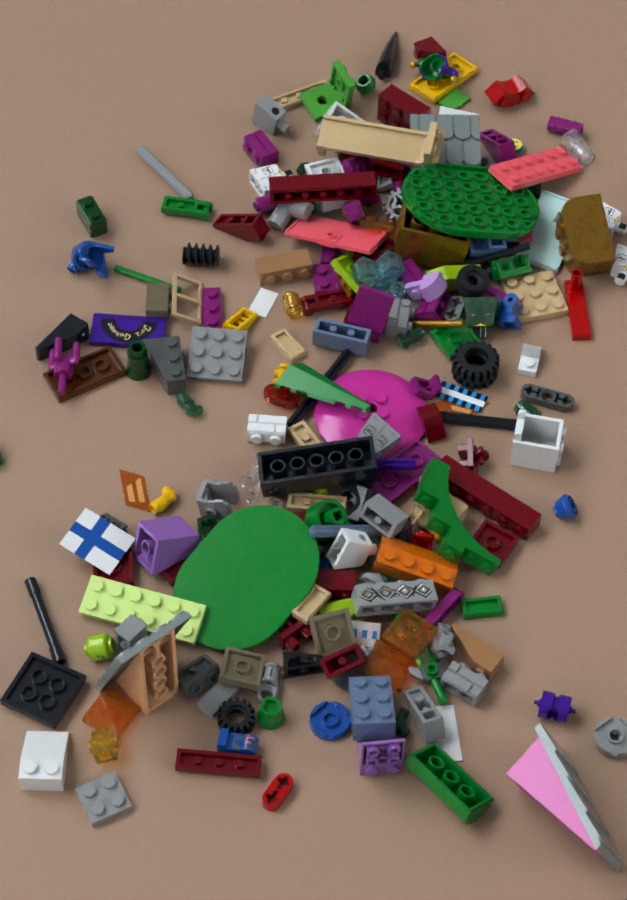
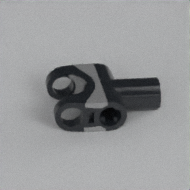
[339,485,377,525]

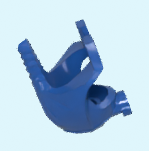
[67,241,114,279]

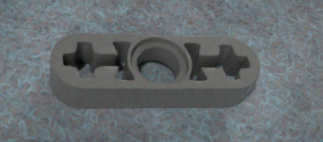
[520,384,574,413]

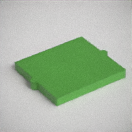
[436,87,470,109]

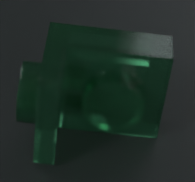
[197,515,217,543]

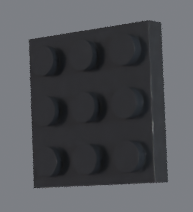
[0,652,87,729]

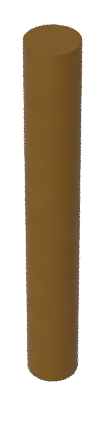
[413,320,465,328]

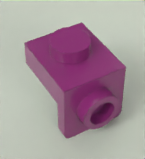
[410,375,442,400]

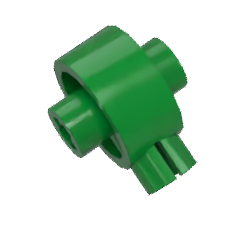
[305,499,354,542]

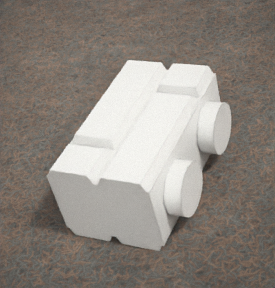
[247,414,287,445]

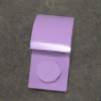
[405,271,447,303]

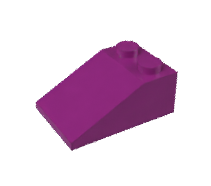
[346,284,396,344]

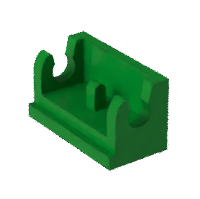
[489,254,533,281]

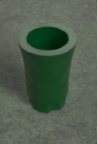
[126,340,152,381]

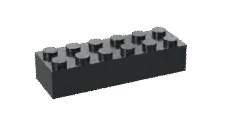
[257,435,379,498]

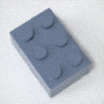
[348,675,396,741]

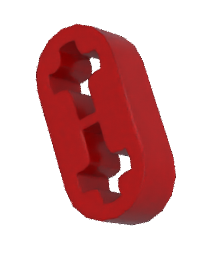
[262,773,293,811]

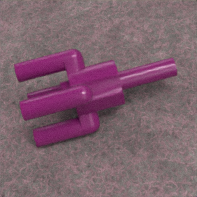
[48,337,80,396]

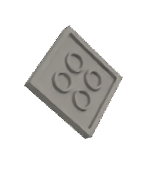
[186,326,248,384]

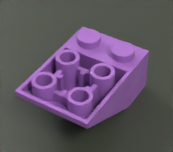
[356,738,406,776]

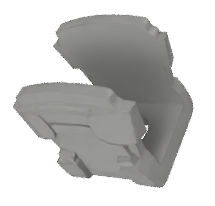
[196,478,240,520]

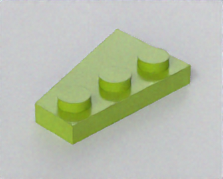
[330,252,373,294]

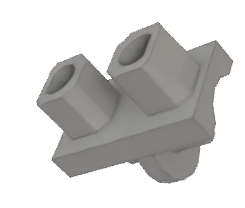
[429,622,455,659]

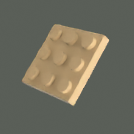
[500,270,569,323]

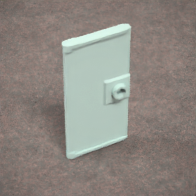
[515,190,569,274]

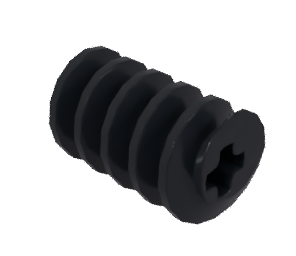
[182,242,220,267]

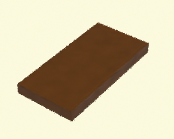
[43,345,127,403]

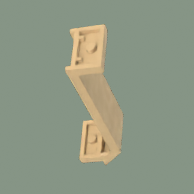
[316,114,445,167]

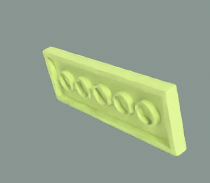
[78,575,207,645]

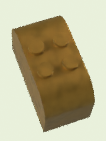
[555,193,616,276]
[394,203,471,268]

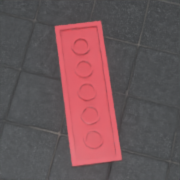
[488,147,583,191]

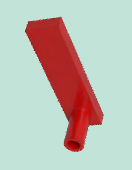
[564,269,591,341]

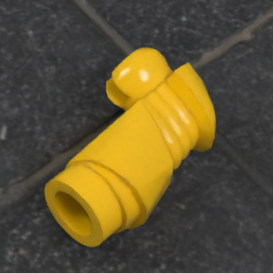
[149,486,177,514]

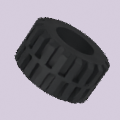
[451,340,500,390]

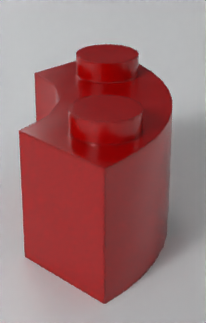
[484,75,535,108]

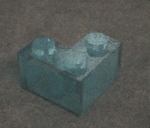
[351,250,405,292]

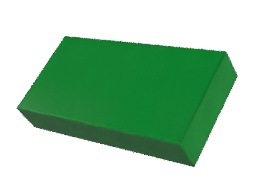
[460,595,504,620]

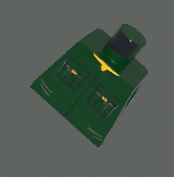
[464,296,502,339]

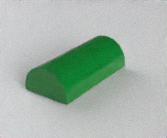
[405,742,494,825]

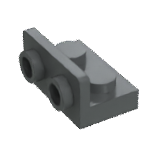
[178,653,220,700]

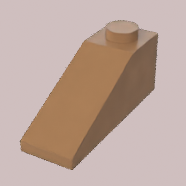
[450,623,505,682]

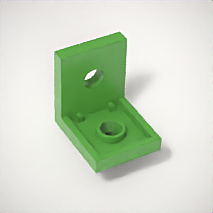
[299,60,355,123]

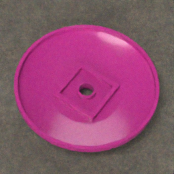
[315,370,426,459]

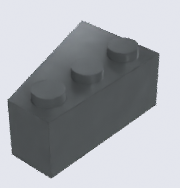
[142,336,186,395]

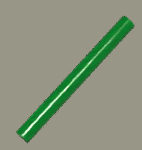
[114,265,182,294]

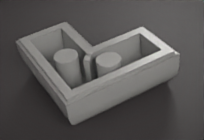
[267,202,315,231]

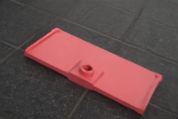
[285,214,390,255]

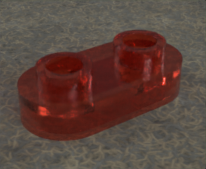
[264,384,299,410]

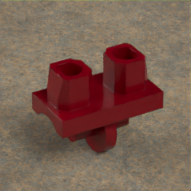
[458,438,489,474]
[279,619,313,652]

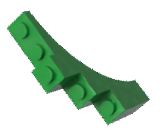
[414,457,501,576]

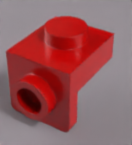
[411,531,435,551]

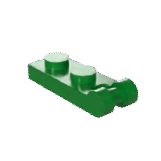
[161,196,213,221]

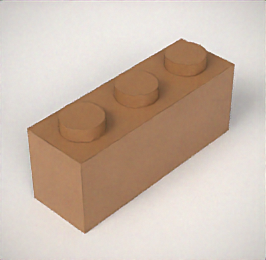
[255,249,313,286]

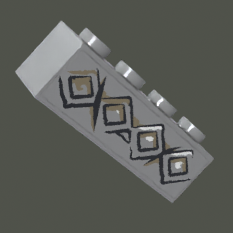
[351,579,438,617]

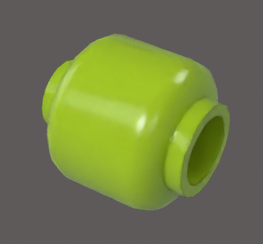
[84,633,116,662]

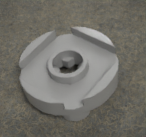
[593,717,627,760]

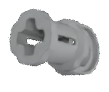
[257,662,282,705]

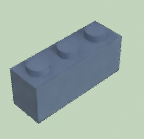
[313,317,371,357]

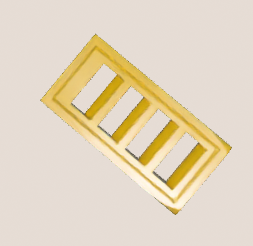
[222,307,258,330]

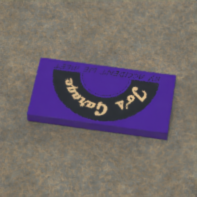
[89,313,167,348]

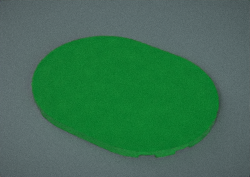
[401,163,540,240]
[173,505,320,651]

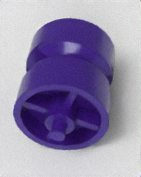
[534,690,576,724]

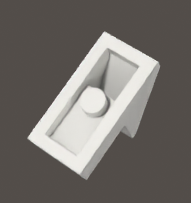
[517,344,542,377]

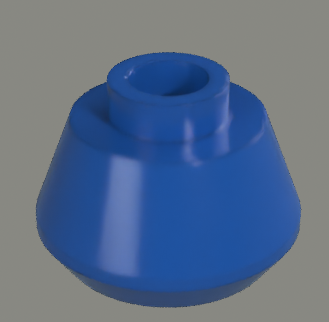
[553,494,578,520]

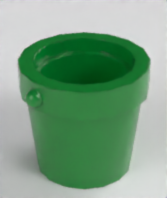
[256,697,286,730]

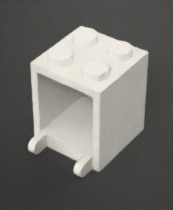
[509,410,566,473]

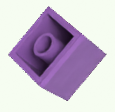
[133,516,200,575]

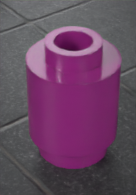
[253,194,278,214]

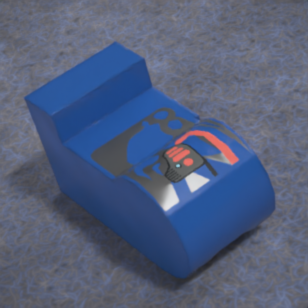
[498,293,523,330]
[217,728,259,755]

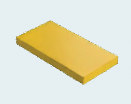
[409,52,478,104]

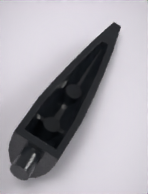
[375,31,398,80]

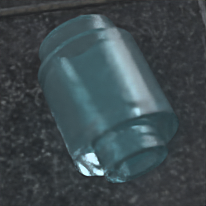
[389,282,407,300]

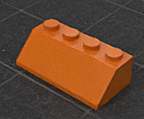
[372,535,458,596]

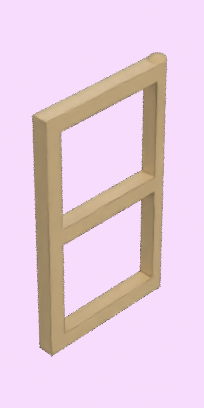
[171,272,203,326]

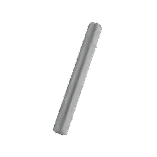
[137,146,194,199]

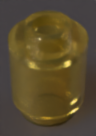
[281,291,303,319]

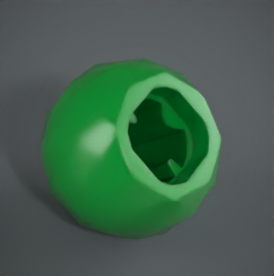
[355,73,376,95]

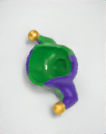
[410,53,459,83]

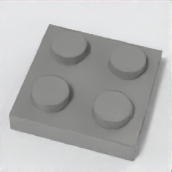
[75,771,132,827]

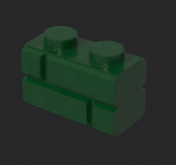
[76,196,107,238]

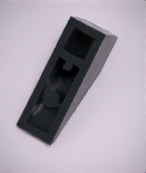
[35,314,89,361]

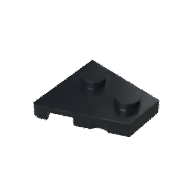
[282,651,324,679]

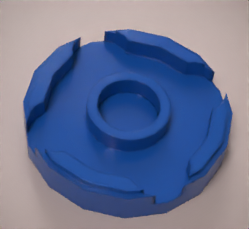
[309,701,351,741]

